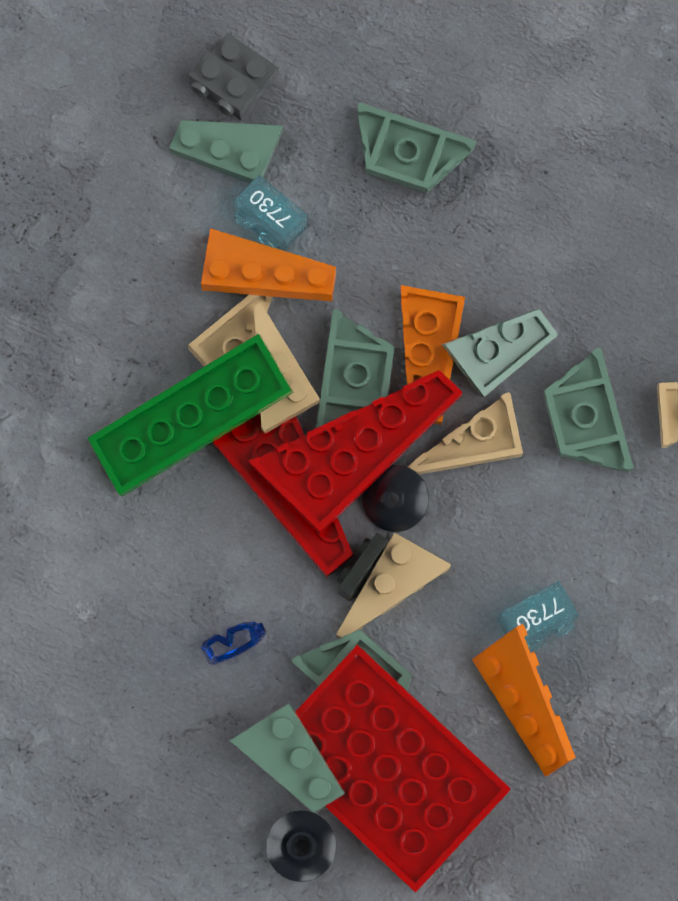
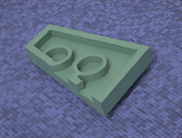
[169,120,283,186]
[441,309,558,397]
[230,703,345,812]

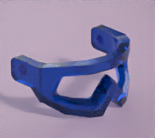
[201,621,267,665]

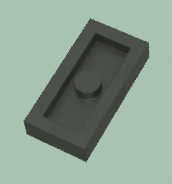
[337,533,388,601]

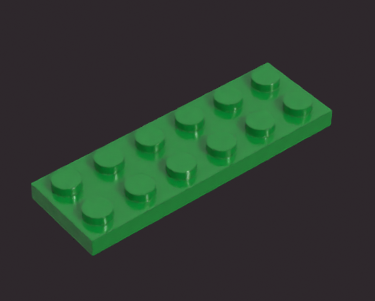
[88,334,294,497]

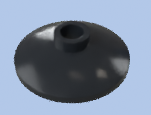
[362,465,429,532]
[266,811,336,882]

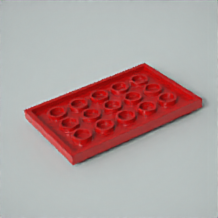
[295,645,511,893]

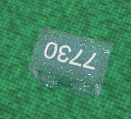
[233,175,308,251]
[497,581,579,652]

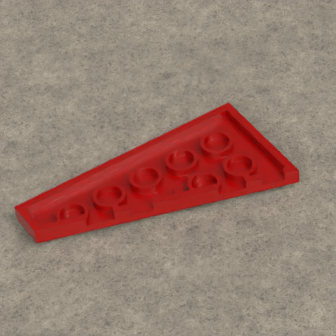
[248,370,463,534]
[212,413,353,578]

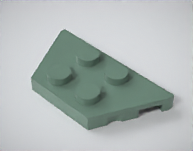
[357,102,477,193]
[316,309,394,428]
[543,348,634,472]
[291,630,412,692]

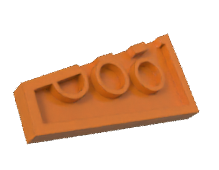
[201,228,336,302]
[400,285,465,425]
[472,623,576,777]

